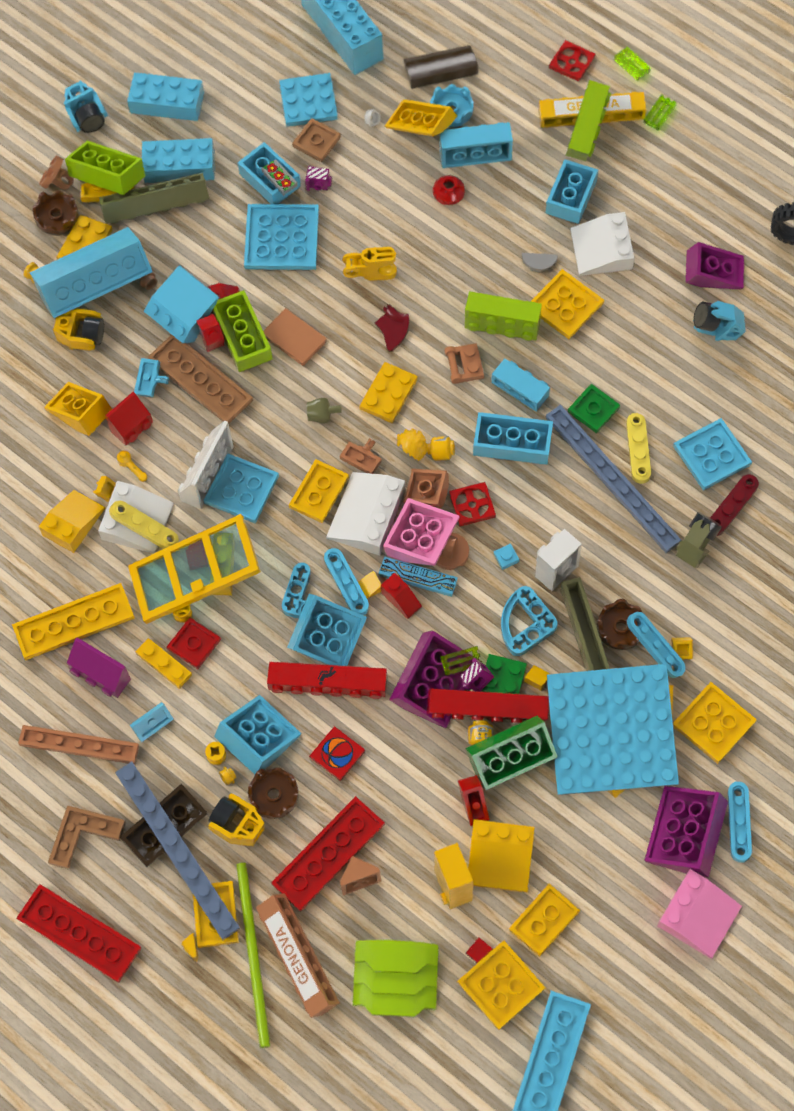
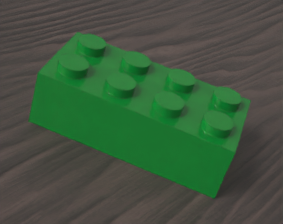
[465,716,558,791]

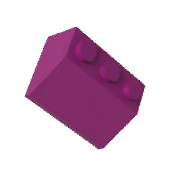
[67,638,131,698]

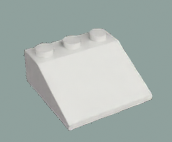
[570,212,634,276]
[98,481,174,554]

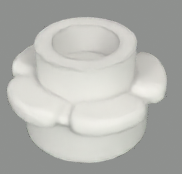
[364,109,381,127]

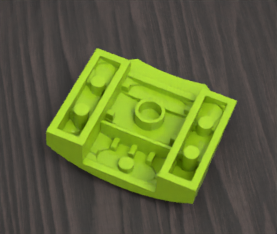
[353,940,439,1017]

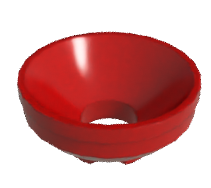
[433,175,465,205]

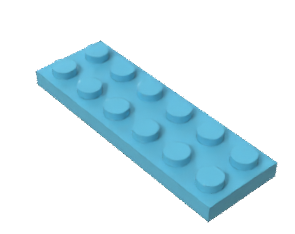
[513,991,591,1111]

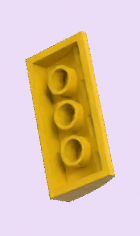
[385,99,457,137]

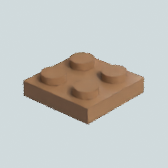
[292,118,341,163]

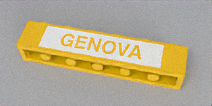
[538,92,646,128]

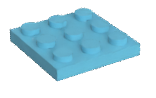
[279,73,338,127]
[673,418,752,491]
[203,453,279,524]

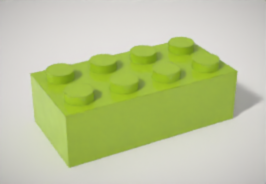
[565,80,611,162]
[65,141,145,195]
[212,290,273,372]
[465,291,542,341]

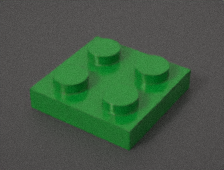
[568,384,620,434]
[480,654,527,694]

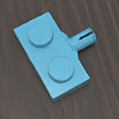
[134,358,169,398]

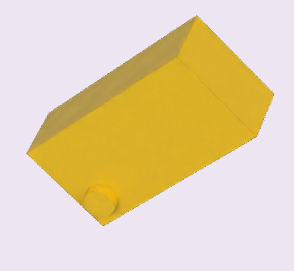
[434,843,473,909]

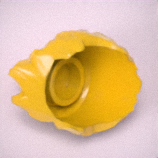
[397,428,427,461]

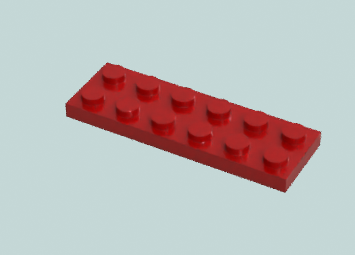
[271,796,385,912]
[16,884,142,983]

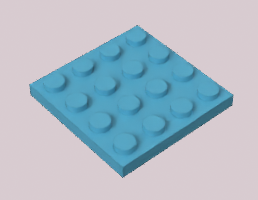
[244,204,319,270]

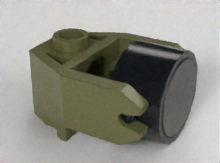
[676,512,722,568]

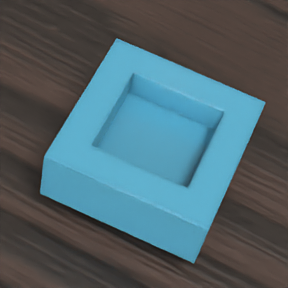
[493,543,519,570]

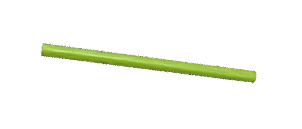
[236,862,270,1048]

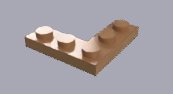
[48,805,126,869]

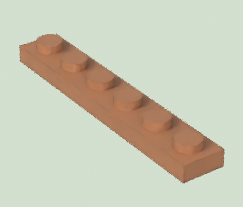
[18,725,139,764]

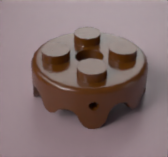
[32,190,78,235]
[597,599,643,650]
[248,767,299,819]

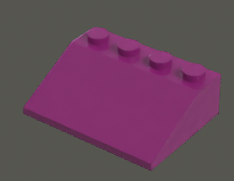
[389,630,478,728]
[644,786,728,878]

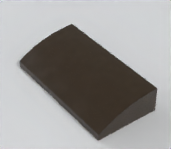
[403,45,478,89]
[120,784,208,867]

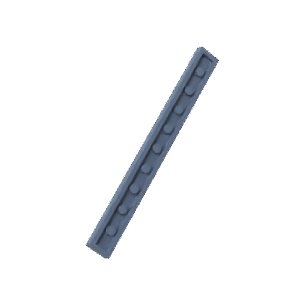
[546,405,681,553]
[115,762,240,940]

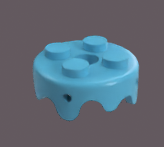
[430,84,474,127]

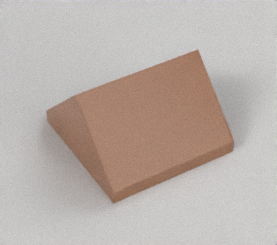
[340,856,382,896]

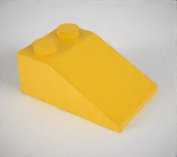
[44,382,112,436]
[38,490,105,553]

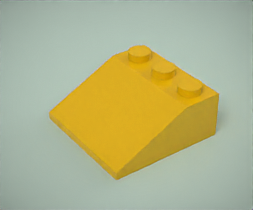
[468,820,535,893]

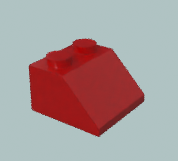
[105,392,153,446]

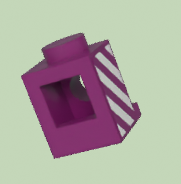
[305,166,333,191]
[460,658,494,692]

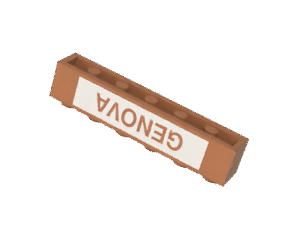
[256,894,340,1018]

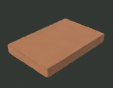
[263,308,327,366]

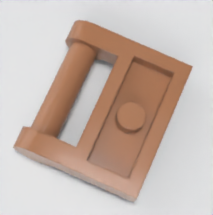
[444,343,484,384]

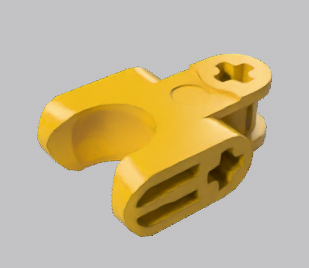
[342,247,397,281]

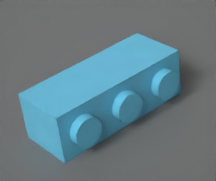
[491,358,550,412]

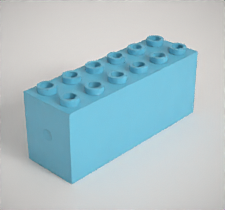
[301,0,384,75]
[30,227,153,318]

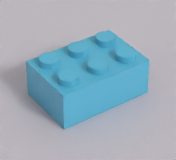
[238,142,301,204]
[546,159,598,224]

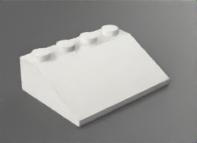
[178,421,234,509]
[326,472,405,556]

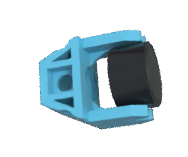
[64,81,108,133]
[693,301,746,341]

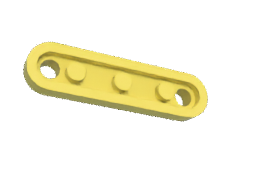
[626,413,651,484]
[109,501,179,549]

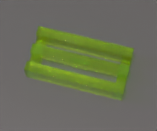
[614,47,651,81]
[644,94,676,131]
[441,646,482,675]

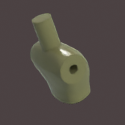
[307,398,342,423]

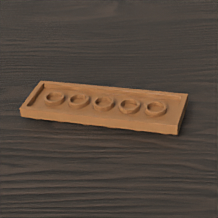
[148,334,253,424]

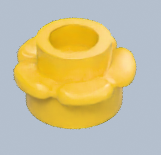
[219,767,236,786]

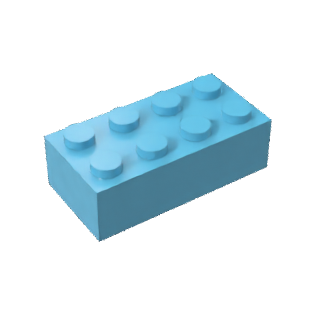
[127,72,204,121]
[439,122,513,168]
[142,138,215,183]
[473,412,553,465]

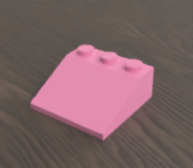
[383,498,460,566]
[657,869,742,959]

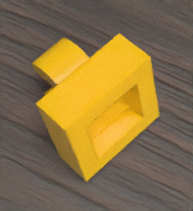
[93,476,116,502]

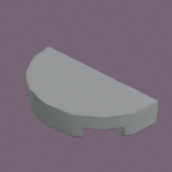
[522,253,558,273]

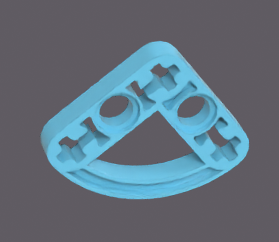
[501,586,558,656]

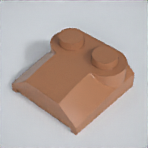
[403,469,449,509]

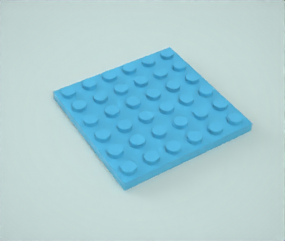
[547,664,679,795]

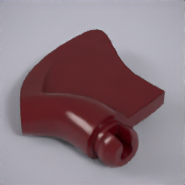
[375,304,409,352]

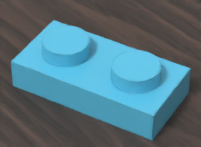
[130,702,174,742]

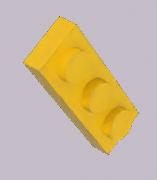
[135,638,192,689]

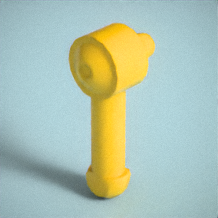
[117,450,147,482]

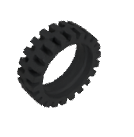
[770,202,794,246]

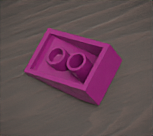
[685,242,744,290]

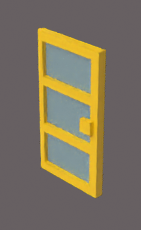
[128,514,261,624]

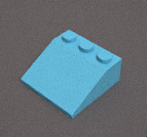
[144,266,220,343]
[287,594,367,666]
[214,695,301,775]

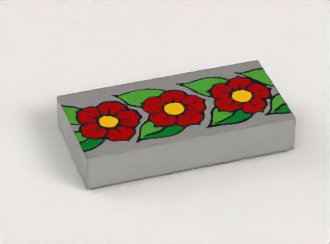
[262,159,298,196]

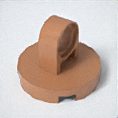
[39,155,74,190]
[436,533,469,570]

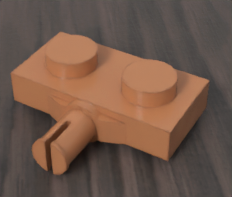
[340,438,382,474]

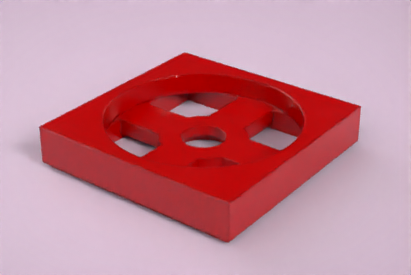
[549,40,596,82]
[449,482,496,527]

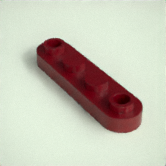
[710,474,759,536]

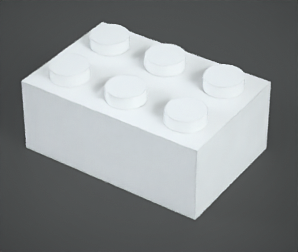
[535,529,582,591]

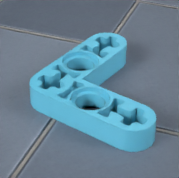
[282,563,311,619]

